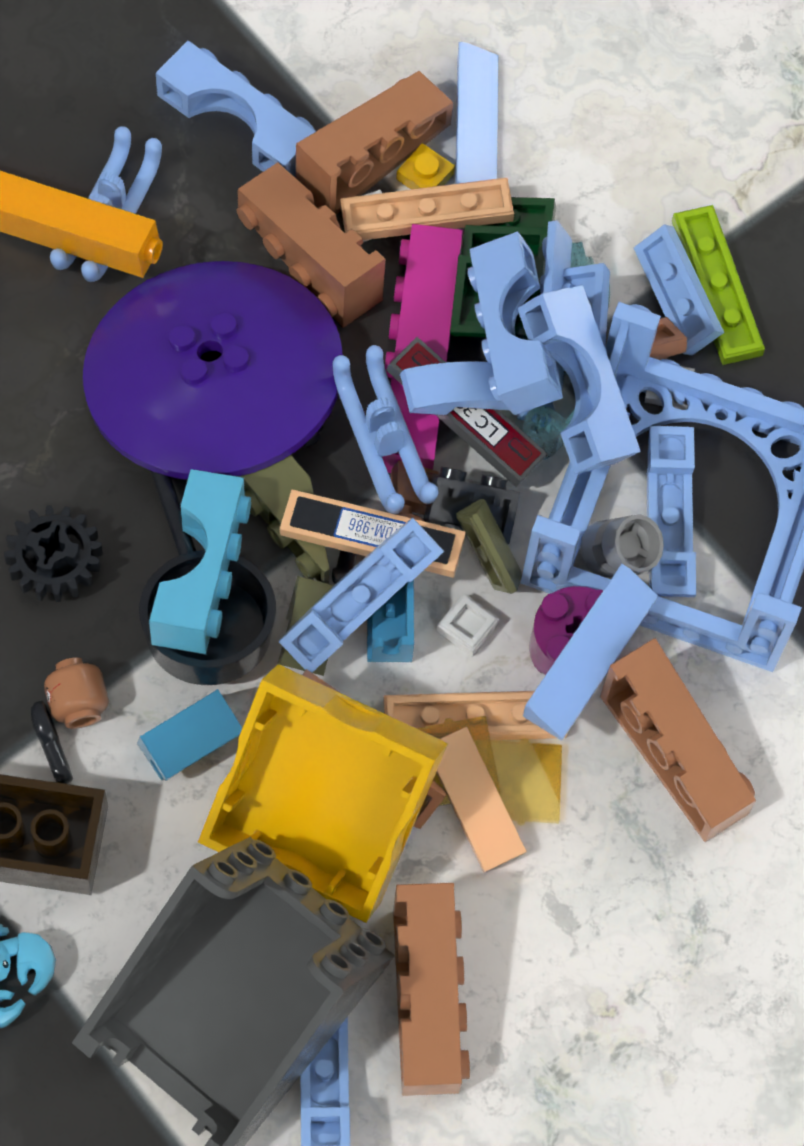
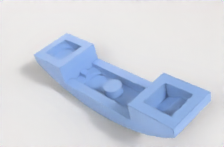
[400,361,557,422]
[647,426,696,597]
[279,517,444,673]
[300,1017,350,1146]

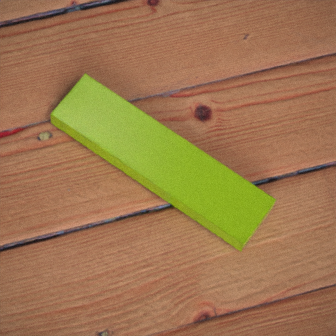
[671,205,765,365]

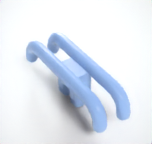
[50,126,162,282]
[332,345,438,514]

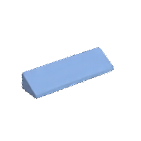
[455,42,498,184]
[523,564,658,741]

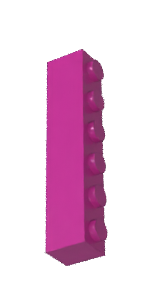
[382,224,463,473]

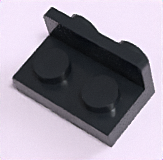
[423,467,520,544]

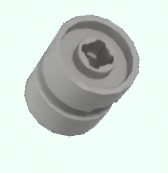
[581,514,664,577]

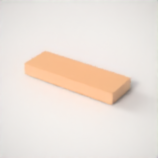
[436,727,527,873]

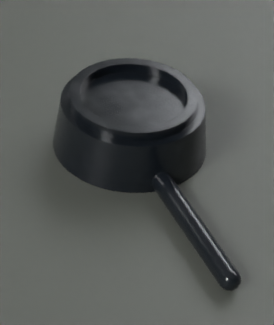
[139,471,276,685]

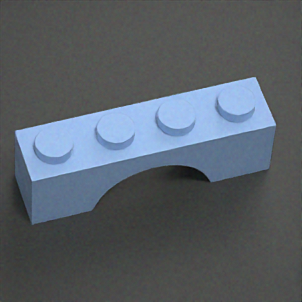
[156,41,316,177]
[468,231,563,415]
[517,285,641,474]

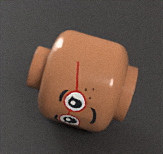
[44,658,109,729]

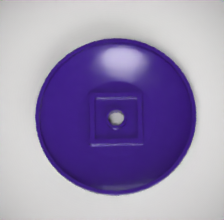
[83,261,343,480]

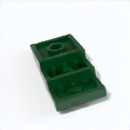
[450,197,556,339]

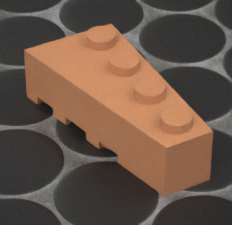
[296,71,453,215]
[236,162,386,328]
[600,638,756,842]
[393,883,470,1096]

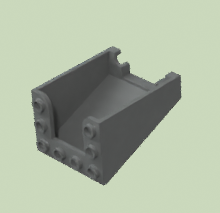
[72,837,395,1146]

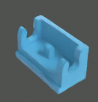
[367,580,414,662]
[137,689,242,781]

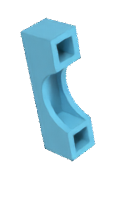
[149,469,251,654]

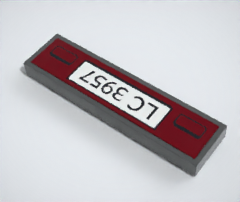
[386,337,547,487]

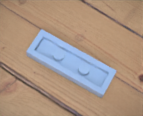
[634,224,724,356]

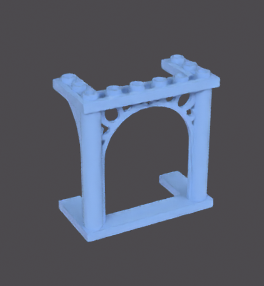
[521,302,804,672]

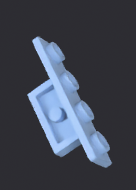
[540,220,610,390]

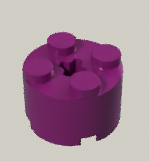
[529,586,616,675]

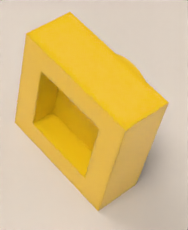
[396,143,455,189]

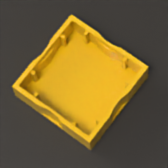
[198,664,448,923]

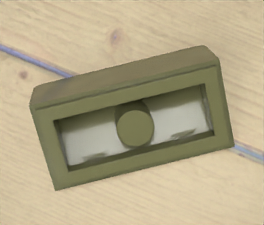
[456,499,522,594]

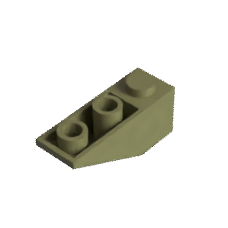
[241,455,330,584]

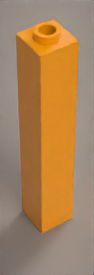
[0,171,163,278]

